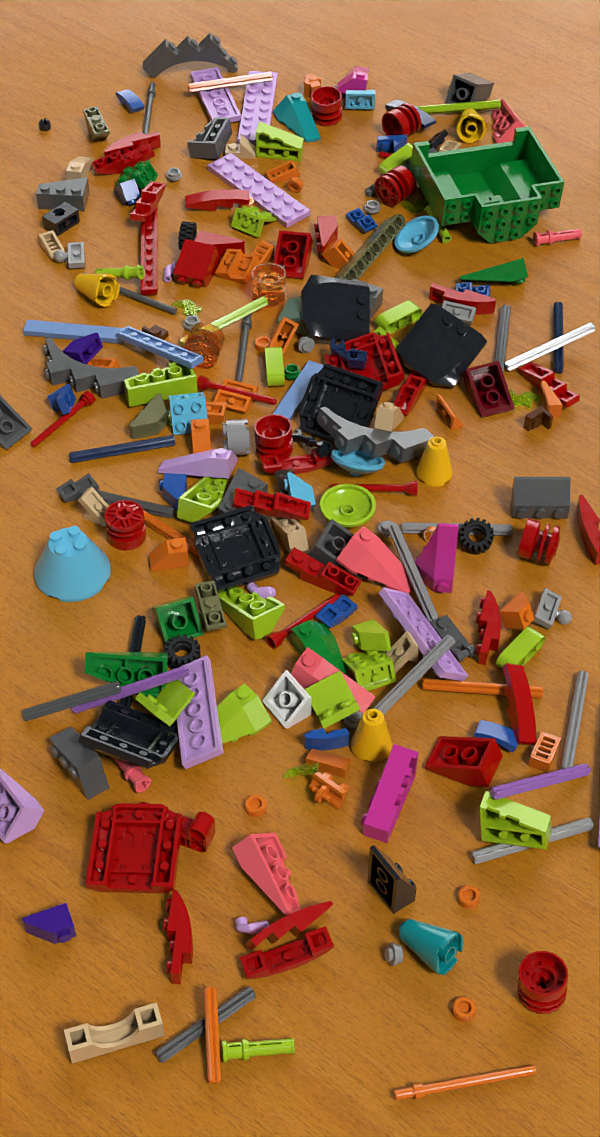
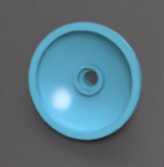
[395,216,439,253]
[331,449,385,476]

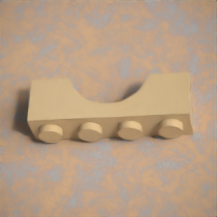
[64,1002,164,1064]

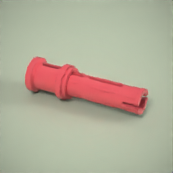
[533,228,582,247]
[111,757,152,793]

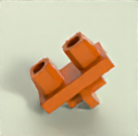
[308,771,349,809]

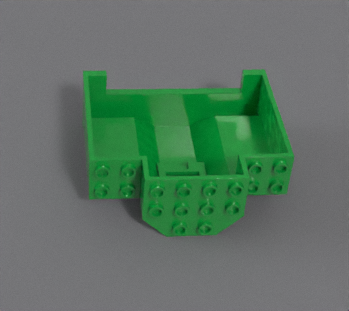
[410,126,564,243]

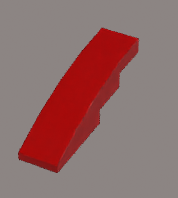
[130,181,166,222]
[185,189,250,211]
[518,362,580,408]
[393,372,428,416]
[231,488,311,520]
[577,494,600,565]
[502,663,537,745]
[245,901,333,951]

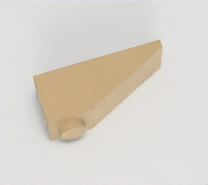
[66,156,94,180]
[374,402,404,432]
[270,516,309,553]

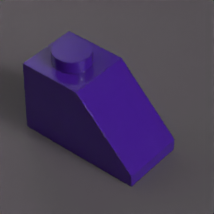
[63,332,103,364]
[22,903,76,944]

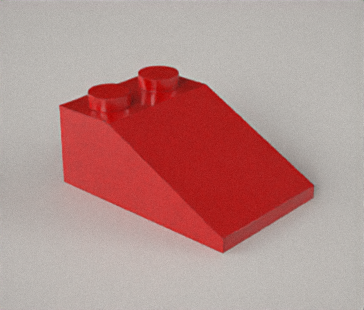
[272,230,313,279]
[424,736,503,787]

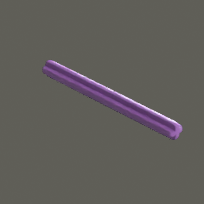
[72,666,189,714]
[490,763,591,800]

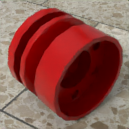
[311,86,342,126]
[381,103,421,137]
[375,165,416,207]
[254,414,293,458]
[104,500,146,551]
[518,518,560,565]
[518,951,568,1014]

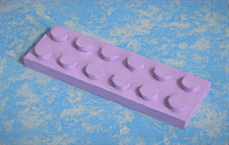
[190,67,241,123]
[379,587,468,681]
[177,655,223,769]

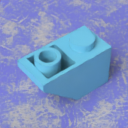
[283,472,316,510]

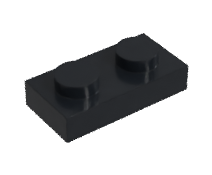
[428,129,448,150]

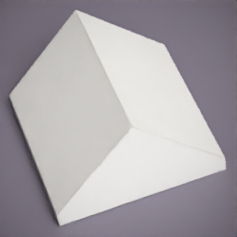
[262,670,312,729]

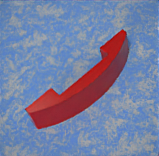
[260,449,334,475]
[240,926,334,979]

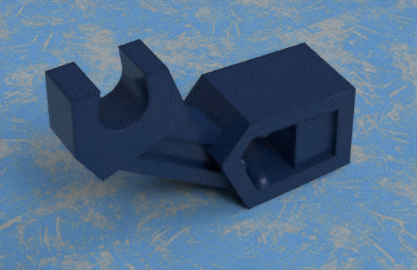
[330,339,368,369]

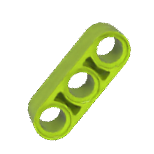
[378,143,413,175]
[375,300,423,334]
[264,347,285,387]
[496,626,546,669]

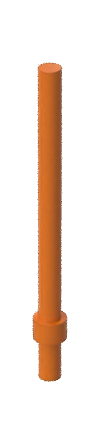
[394,1065,536,1100]

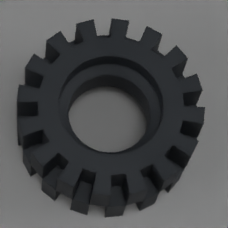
[178,221,197,250]
[459,518,494,555]
[164,634,201,670]

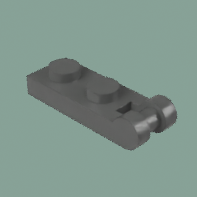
[430,615,476,663]

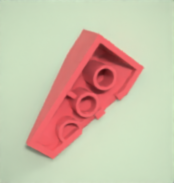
[492,98,527,143]
[336,526,414,594]
[291,647,376,714]
[232,833,301,916]

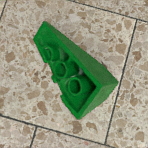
[84,652,168,697]

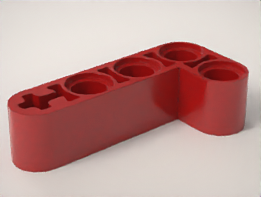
[139,802,216,852]

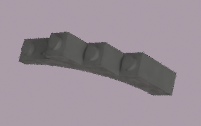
[143,33,238,78]
[43,337,139,399]
[317,406,435,463]

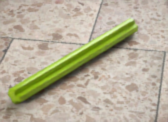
[416,100,501,114]
[180,296,268,348]

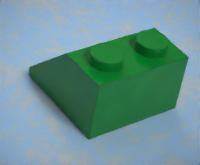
[152,596,204,645]

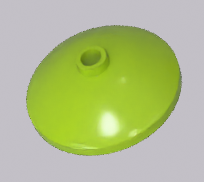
[320,484,376,528]

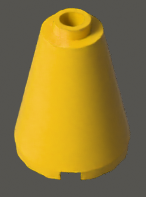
[456,108,486,143]
[74,274,120,307]
[416,437,453,487]
[351,709,392,763]

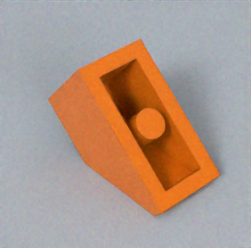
[322,238,355,269]
[191,419,211,454]
[149,537,189,571]
[499,592,534,629]

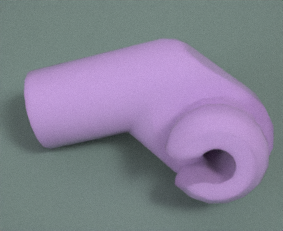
[164,262,177,282]
[247,582,276,598]
[235,917,269,935]

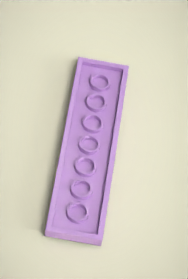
[238,71,277,145]
[208,153,310,228]

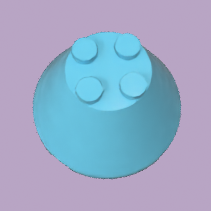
[34,526,111,602]

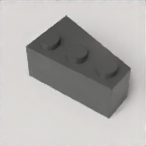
[49,727,110,800]

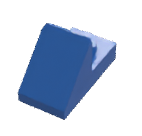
[376,135,407,154]
[48,383,76,415]

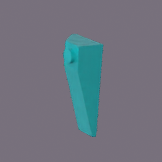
[273,92,321,143]

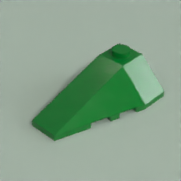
[459,258,528,284]
[292,620,348,676]

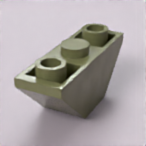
[83,106,110,141]
[129,393,168,439]
[195,580,227,631]

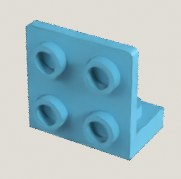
[345,90,375,110]
[168,392,207,435]

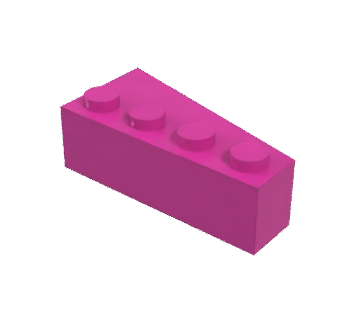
[361,744,418,843]

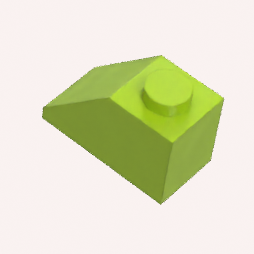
[351,619,391,651]

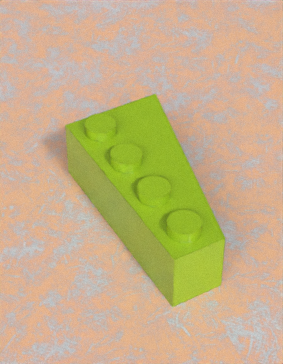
[124,362,198,407]

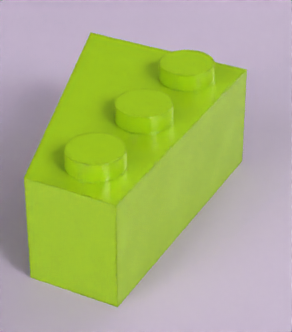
[256,121,304,162]
[480,791,552,849]

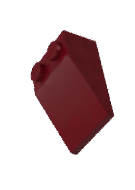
[462,361,515,418]

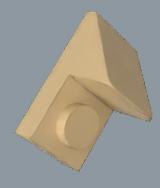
[225,135,256,159]
[78,487,109,527]
[385,631,418,674]

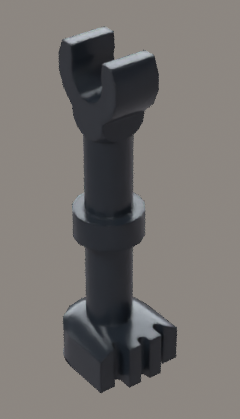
[292,429,332,458]

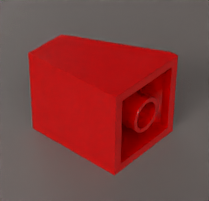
[173,239,221,288]

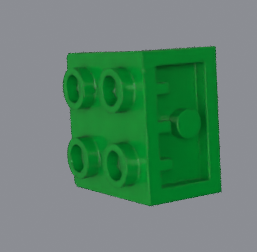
[115,160,158,190]

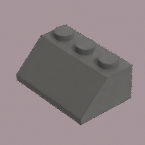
[510,477,571,519]

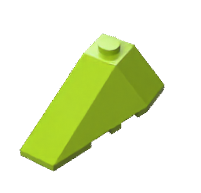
[177,477,228,523]
[218,587,285,640]
[217,683,272,744]

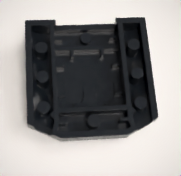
[301,274,370,342]
[396,303,487,389]
[298,363,383,442]
[189,505,281,593]
[79,700,179,769]

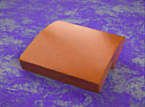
[215,249,259,284]
[213,378,258,414]

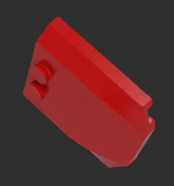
[324,332,405,391]
[85,803,183,893]

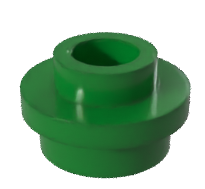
[284,364,301,380]

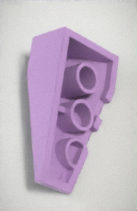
[158,448,238,479]
[0,768,44,843]

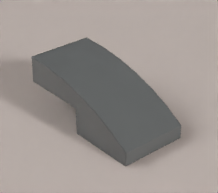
[56,473,100,502]

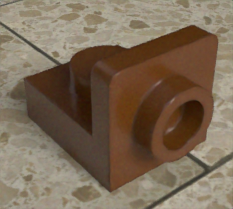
[142,324,169,340]
[523,406,553,431]

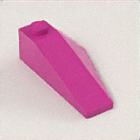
[337,66,369,94]
[415,523,459,593]

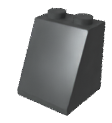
[445,73,494,104]

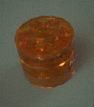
[252,263,286,307]
[184,323,225,369]

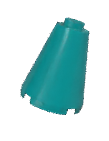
[399,919,464,975]

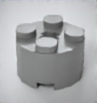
[222,419,250,455]

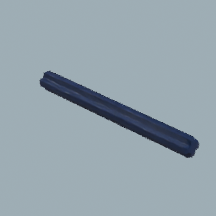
[554,301,564,374]
[69,435,176,463]

